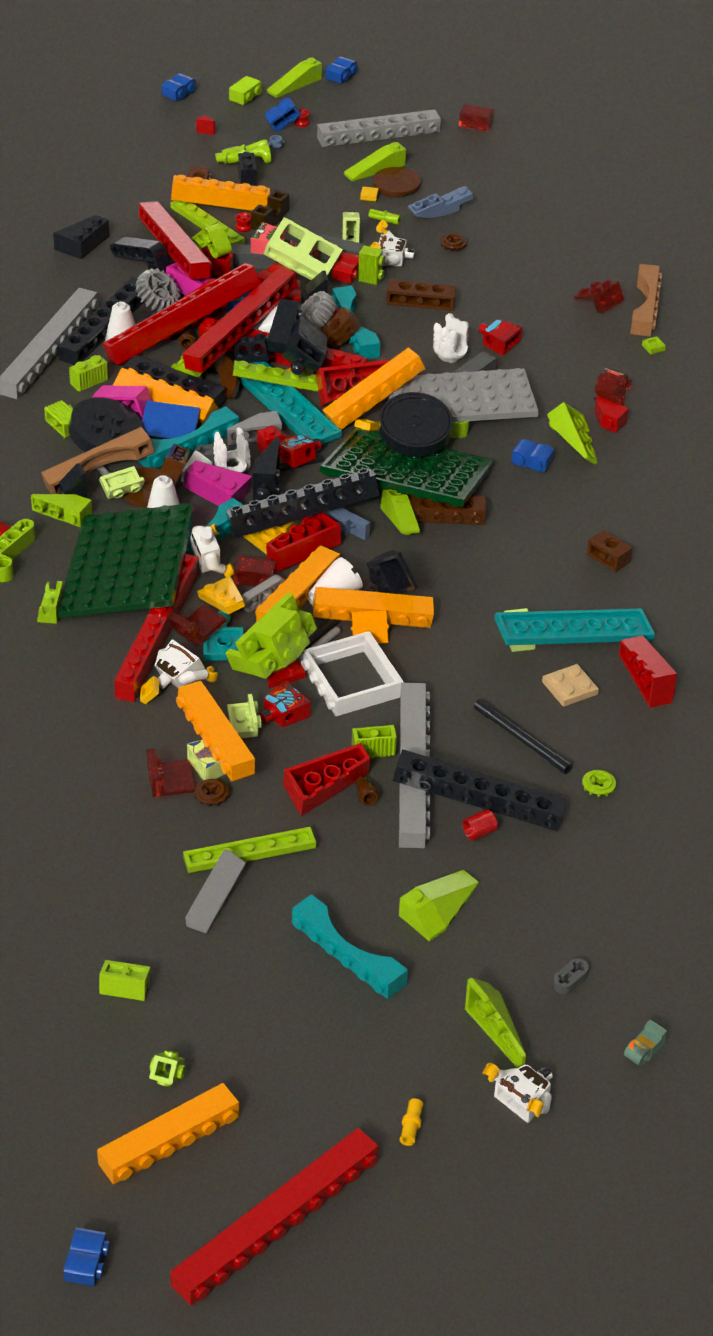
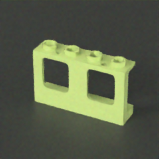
[264,217,343,280]

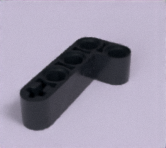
[110,237,170,273]

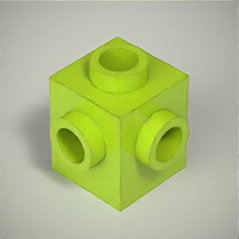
[149,1050,186,1087]

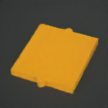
[350,610,389,644]

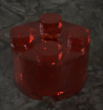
[594,368,632,406]

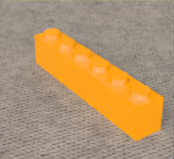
[171,175,270,211]
[323,347,425,430]
[113,368,218,424]
[255,546,340,622]
[313,587,434,628]
[176,680,255,782]
[97,1083,239,1185]

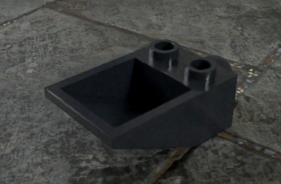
[281,316,328,376]
[253,437,280,501]
[366,550,418,594]

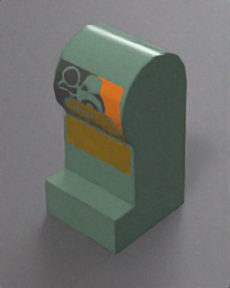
[624,1019,667,1067]

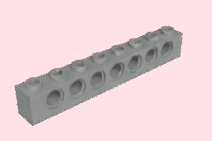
[317,109,441,147]

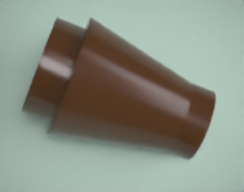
[178,328,196,350]
[355,777,379,806]

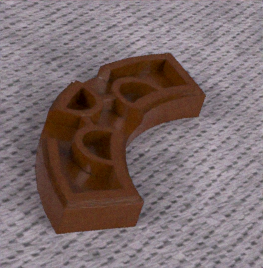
[207,355,240,398]

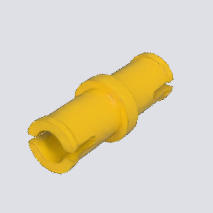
[400,1098,424,1146]

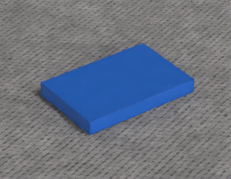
[142,400,200,439]

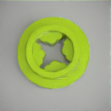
[582,770,616,798]

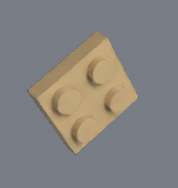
[542,664,599,707]

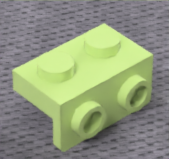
[99,466,145,499]
[227,694,261,738]

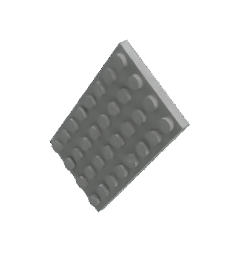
[388,368,538,422]

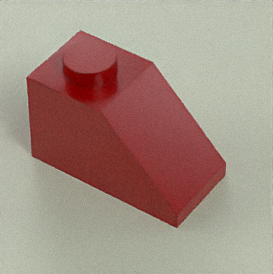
[594,396,629,433]
[257,425,291,453]

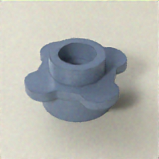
[267,135,285,149]

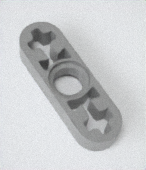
[241,575,285,612]

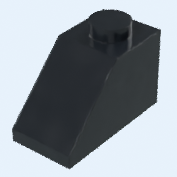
[302,270,328,303]
[57,463,87,498]

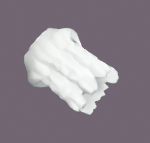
[433,313,469,363]
[213,427,251,474]

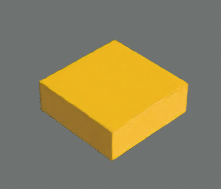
[360,187,378,201]
[354,419,379,431]
[140,676,159,705]

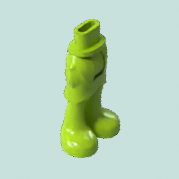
[215,139,271,164]

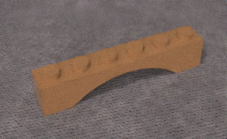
[630,264,662,337]
[41,427,154,494]

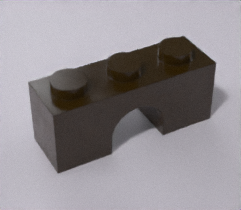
[251,189,289,230]

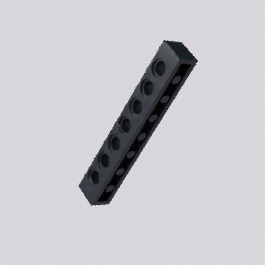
[58,277,144,365]
[226,468,380,538]
[392,749,567,831]

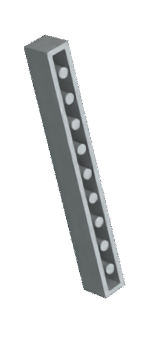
[0,288,99,399]
[399,683,430,848]

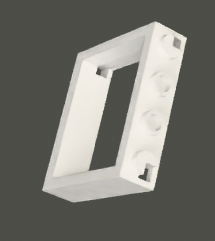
[301,631,404,716]

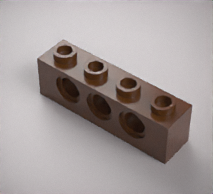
[386,279,456,311]
[158,444,191,485]
[410,494,486,525]

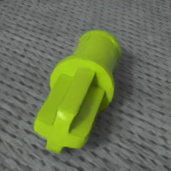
[369,209,401,225]

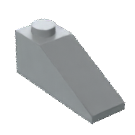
[227,411,282,445]

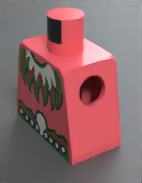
[251,222,292,255]

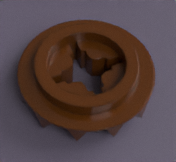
[441,233,467,251]
[195,779,229,807]

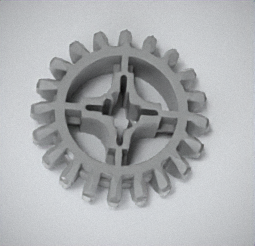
[135,268,180,312]
[301,291,336,330]

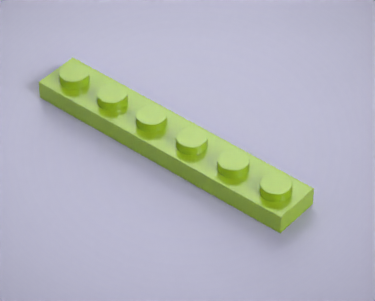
[170,201,245,245]
[233,361,318,392]
[183,827,316,873]

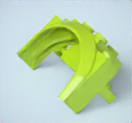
[225,593,317,679]

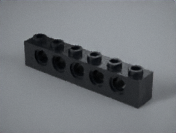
[124,355,226,409]

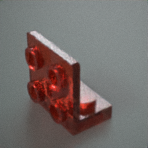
[574,280,624,313]
[166,604,227,646]
[146,748,195,797]

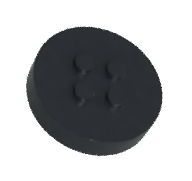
[378,392,453,457]
[68,397,143,452]

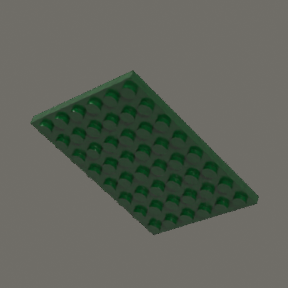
[319,428,494,507]
[57,503,195,618]

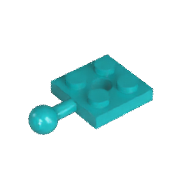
[203,610,243,661]

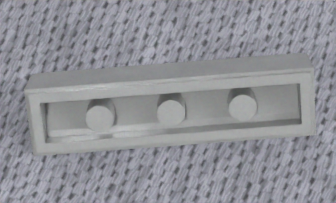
[185,849,246,934]

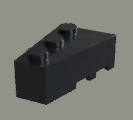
[53,215,109,259]
[267,299,304,353]

